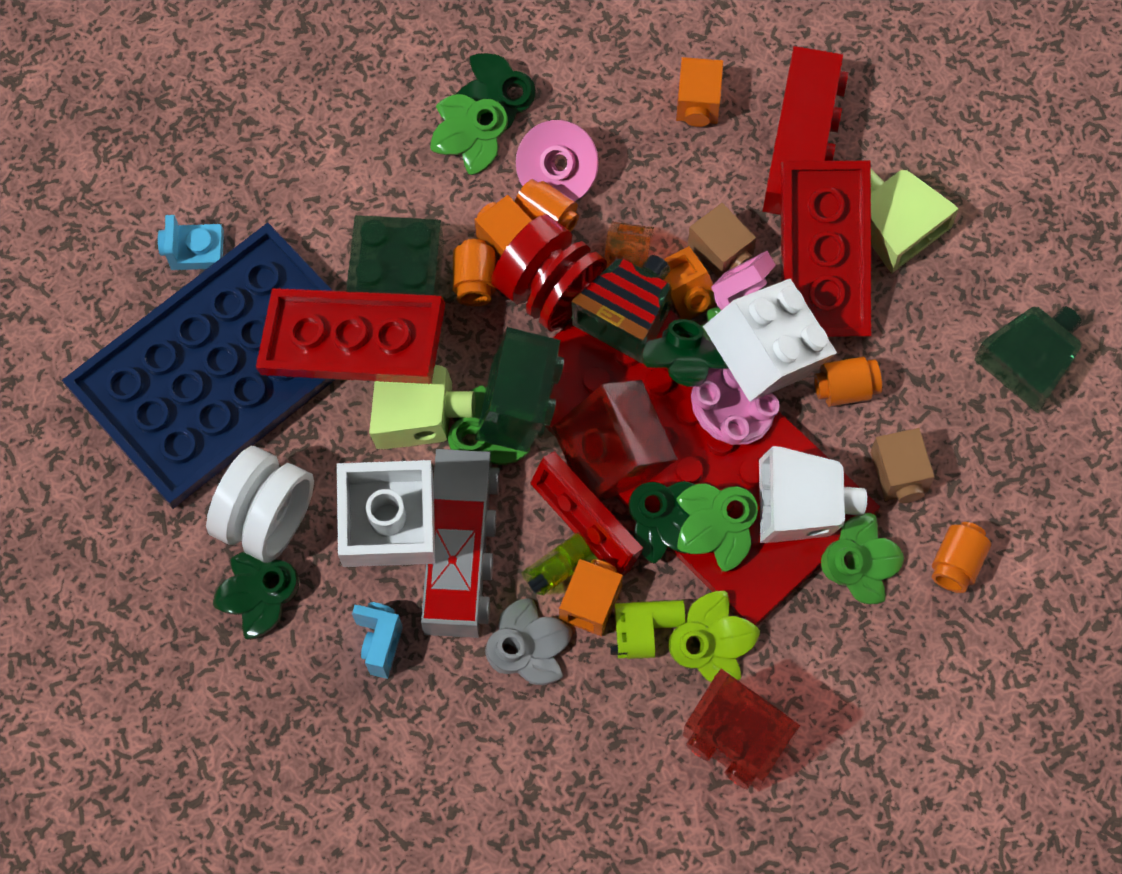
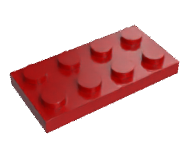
[781,160,871,337]
[256,288,445,384]

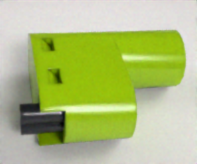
[610,600,685,659]

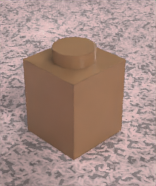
[688,203,756,278]
[870,428,935,503]

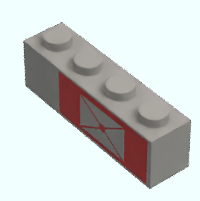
[421,449,500,638]

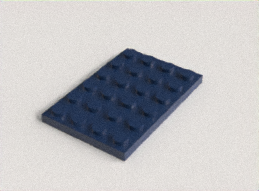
[62,222,336,509]

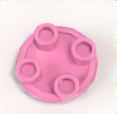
[691,368,780,445]

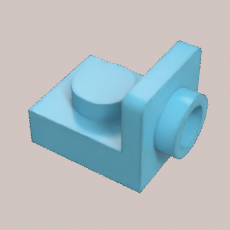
[158,215,224,270]
[352,602,403,679]

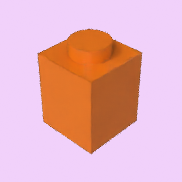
[676,57,724,127]
[474,195,532,261]
[559,559,623,637]

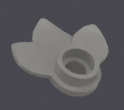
[485,598,573,685]

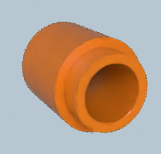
[514,179,579,232]
[453,239,496,306]
[814,356,882,407]
[932,522,992,593]

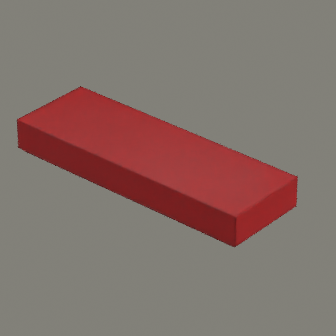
[530,451,644,576]

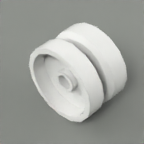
[206,445,314,563]

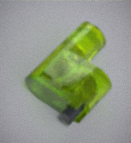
[521,533,592,596]

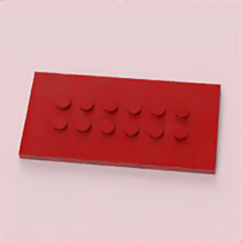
[503,298,880,626]

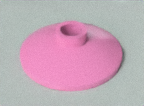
[516,120,599,201]

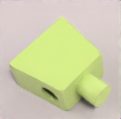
[871,169,958,273]
[369,365,476,449]

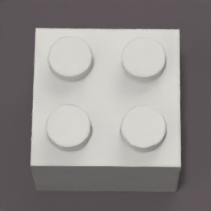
[703,279,837,402]
[337,460,436,567]

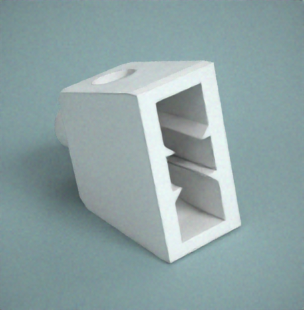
[759,446,867,543]

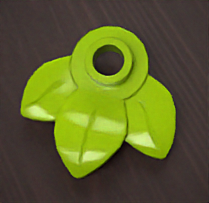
[669,591,760,684]

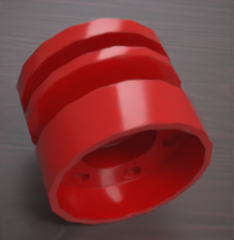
[492,214,607,332]

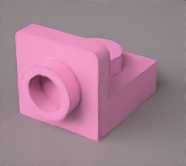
[711,251,776,310]

